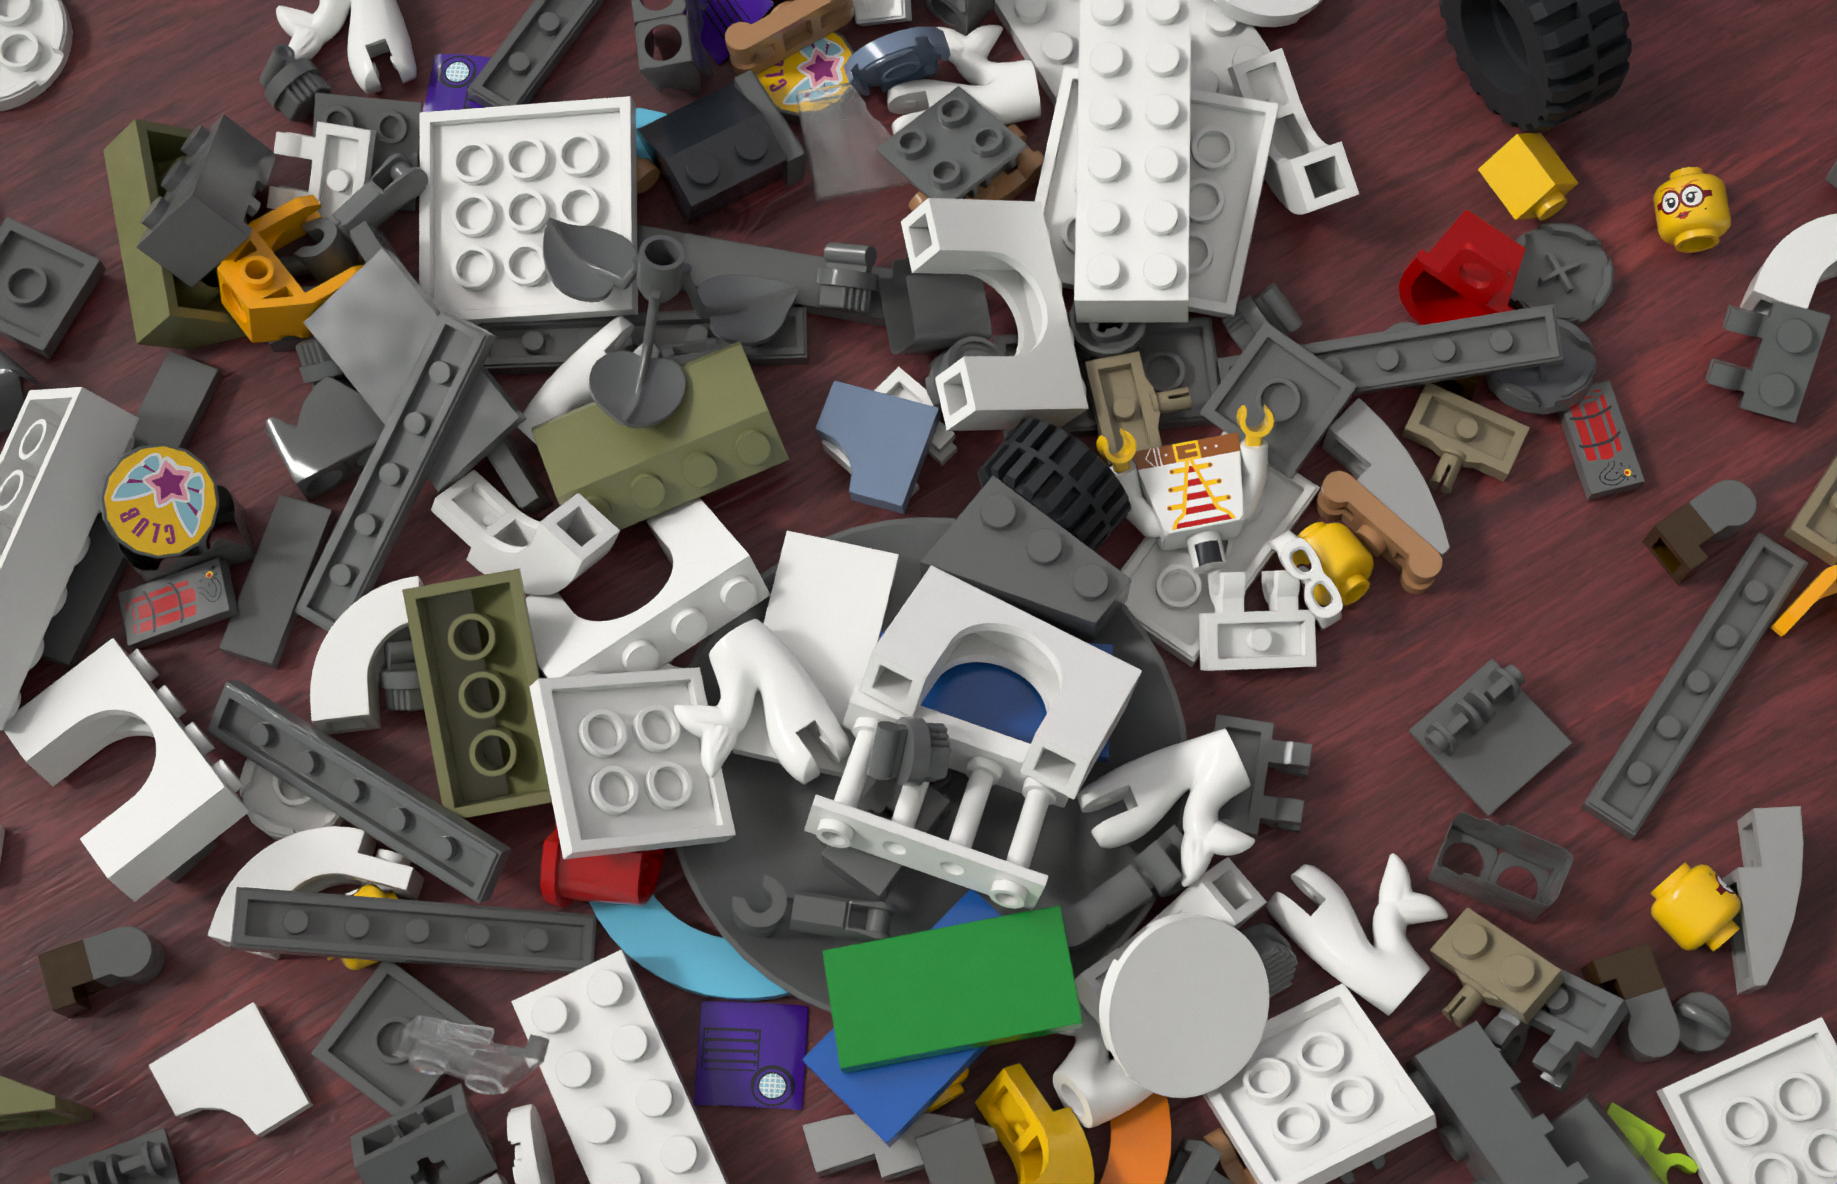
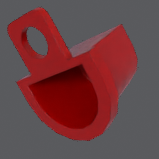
[1398,209,1526,325]
[540,825,665,908]

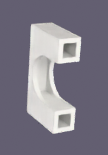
[901,198,1089,431]
[526,497,771,678]
[859,565,1142,800]
[3,638,250,902]

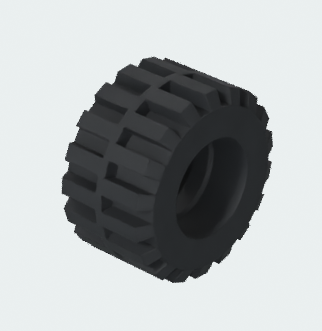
[977,417,1131,552]

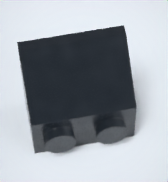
[636,83,788,225]

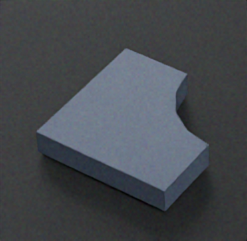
[815,380,941,514]

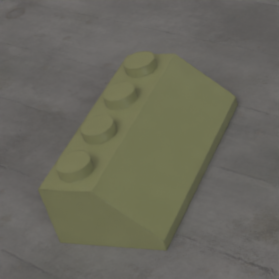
[103,119,248,350]
[531,341,789,530]
[402,568,552,819]

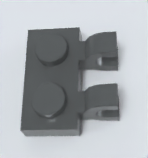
[1705,299,1831,423]
[1214,714,1313,840]
[1484,968,1629,1093]

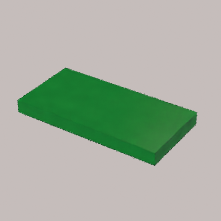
[822,905,1084,1073]

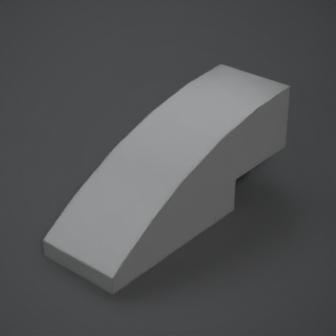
[1322,398,1450,560]
[1722,806,1804,995]
[802,1113,998,1182]

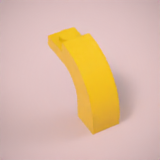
[975,1063,1094,1184]

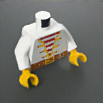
[1096,404,1274,574]

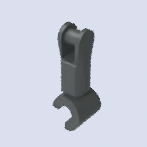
[294,153,428,283]
[1062,824,1207,952]
[732,874,899,943]

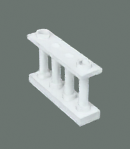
[804,683,1069,910]

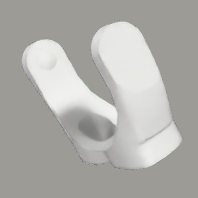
[1268,530,1343,630]

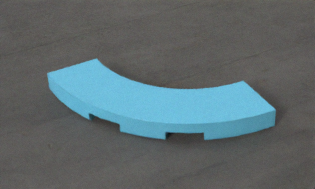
[589,895,792,1002]

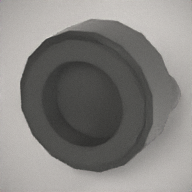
[1672,992,1731,1054]

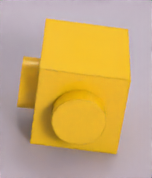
[1478,133,1578,221]

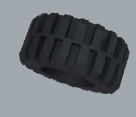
[1439,0,1632,132]

